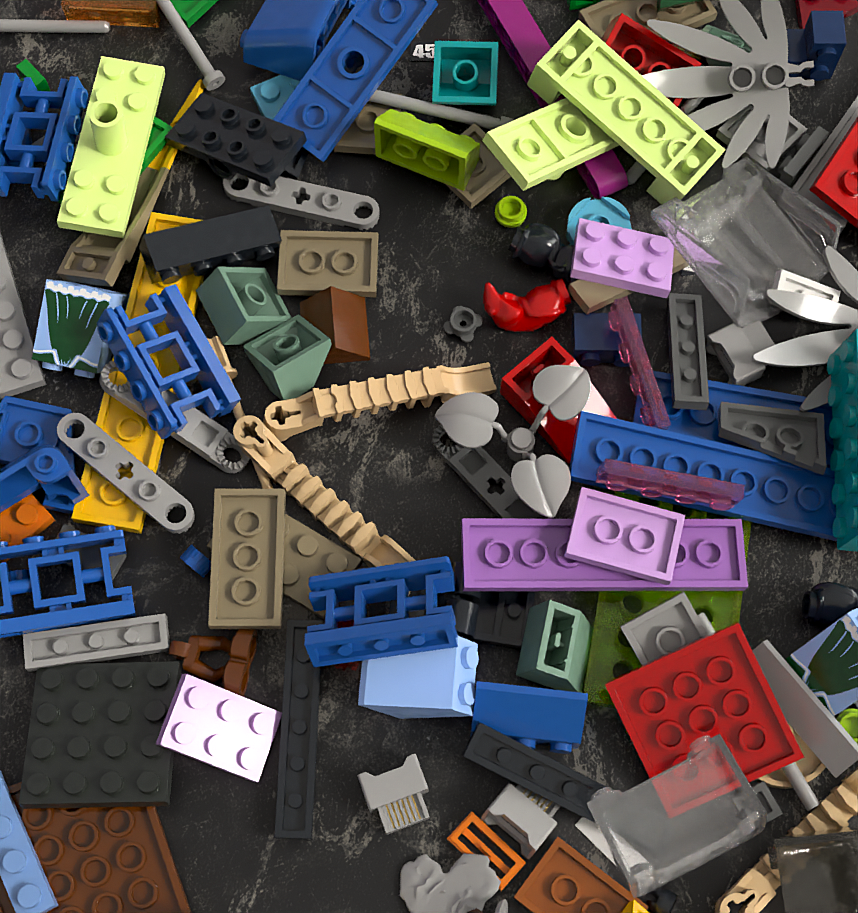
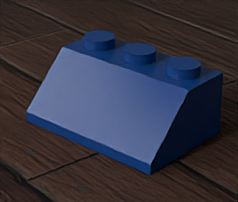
[470,681,588,754]

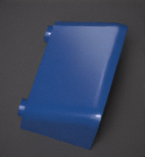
[240,0,359,81]
[0,444,90,513]

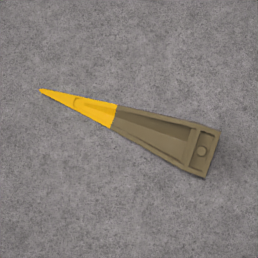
[56,79,205,287]

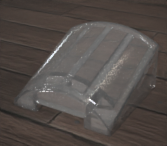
[651,157,841,327]

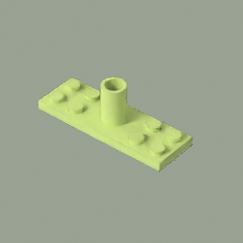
[57,56,165,238]
[482,98,619,191]

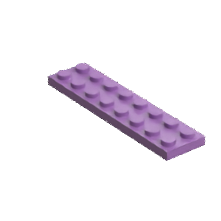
[461,518,748,591]

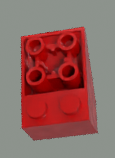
[500,337,617,464]

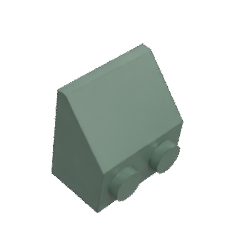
[196,267,292,345]

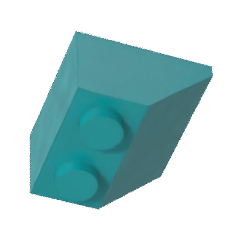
[432,41,499,106]

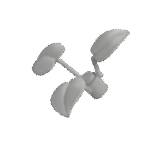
[435,365,591,519]

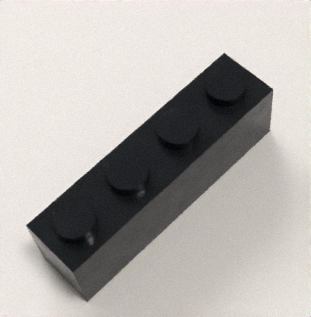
[139,205,282,284]

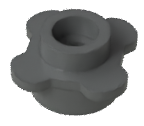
[444,306,483,343]

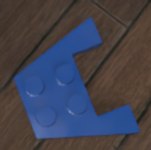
[0,396,76,514]

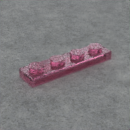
[608,296,671,430]
[596,459,745,510]

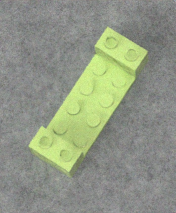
[527,19,725,212]

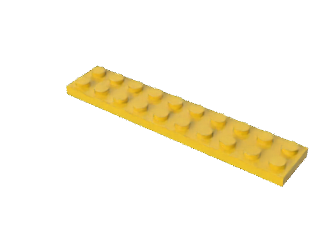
[71,212,205,534]

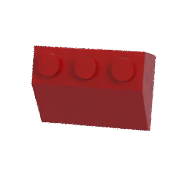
[601,13,702,107]

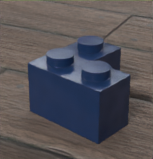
[786,11,847,81]

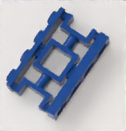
[0,73,89,201]
[97,284,241,440]
[0,525,136,638]
[304,556,458,667]

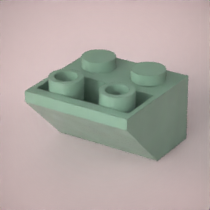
[516,600,594,693]

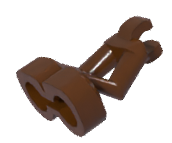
[169,629,258,697]

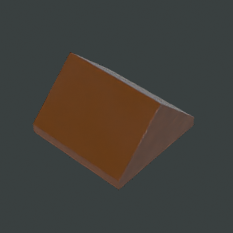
[300,286,370,364]

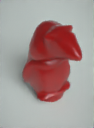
[483,278,571,332]

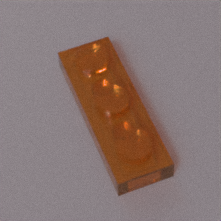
[61,0,160,28]

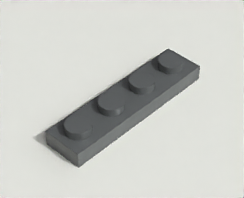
[666,293,709,410]

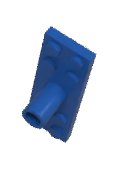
[273,0,438,162]

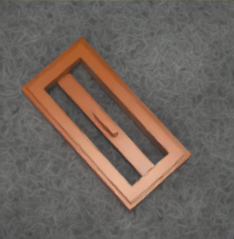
[447,811,526,891]

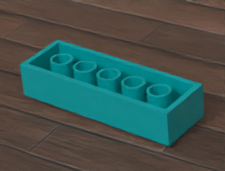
[827,329,858,552]

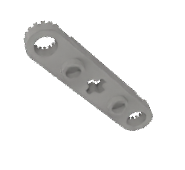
[223,173,380,230]
[100,361,250,473]
[57,413,195,534]

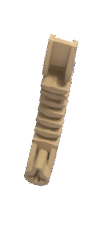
[263,362,497,442]
[233,415,416,594]
[715,767,858,913]

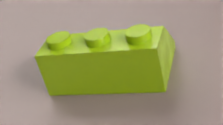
[374,109,480,191]

